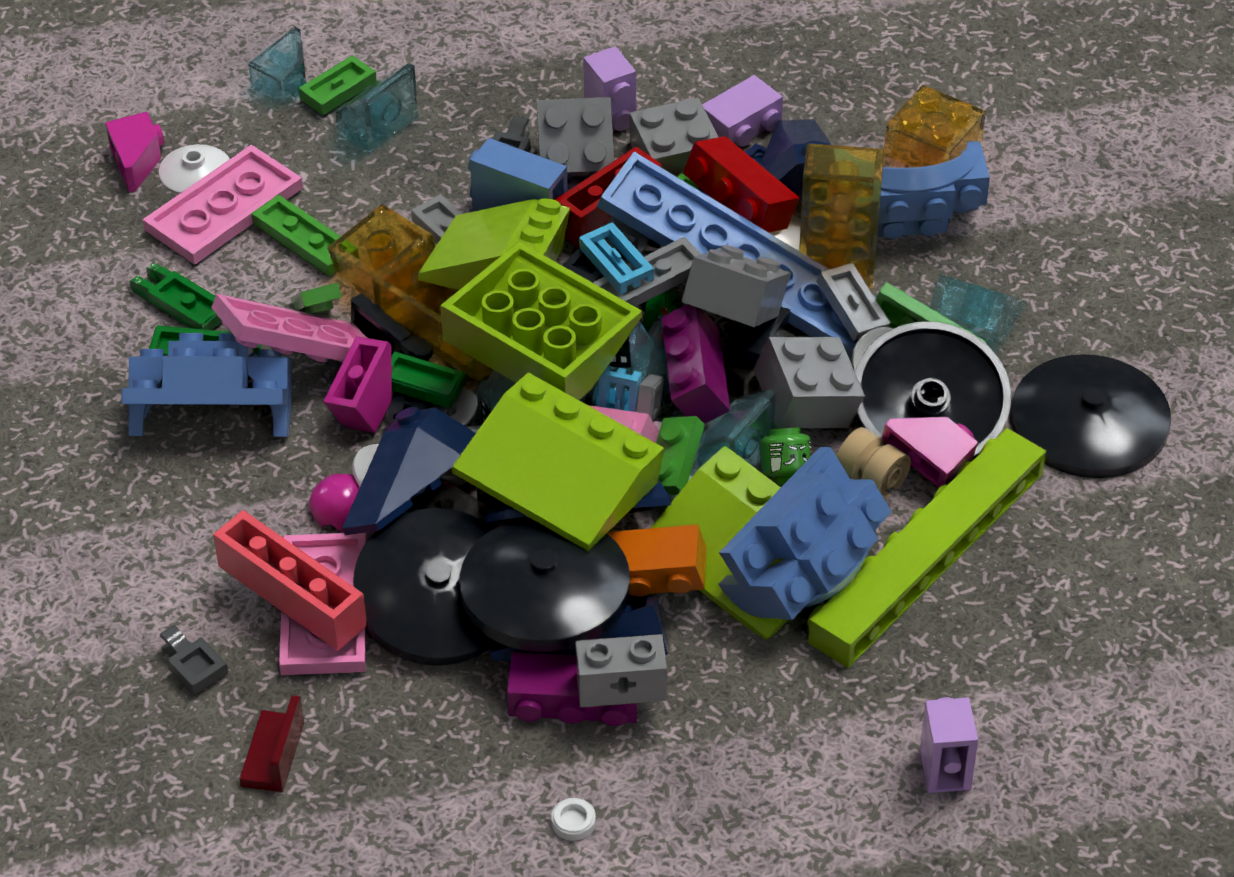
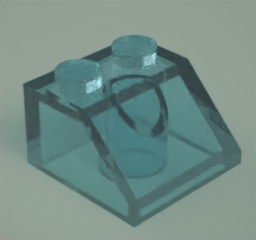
[335,63,418,155]
[929,274,1027,348]
[690,390,776,475]

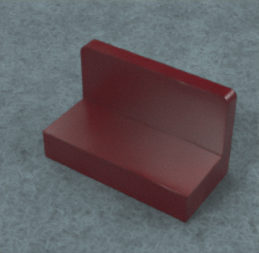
[240,695,304,793]

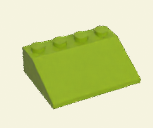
[417,198,570,290]
[441,241,642,400]
[451,372,664,551]
[651,446,789,640]

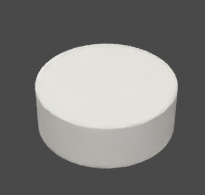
[551,798,596,841]

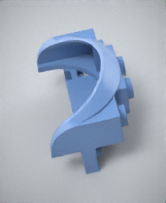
[830,141,990,239]
[122,333,292,437]
[718,447,892,620]

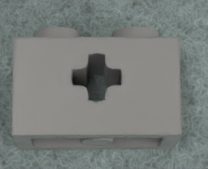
[576,634,667,707]

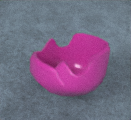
[308,474,360,533]

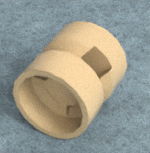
[837,427,911,499]

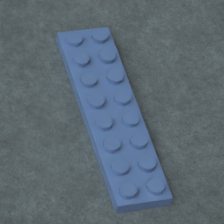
[596,152,876,361]

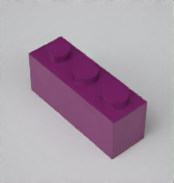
[662,304,730,424]
[507,652,638,726]

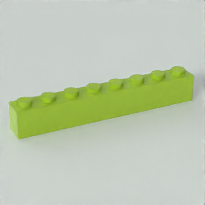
[807,428,1046,668]

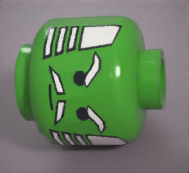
[759,427,812,485]

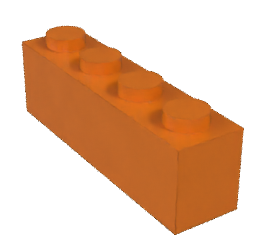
[607,524,707,597]

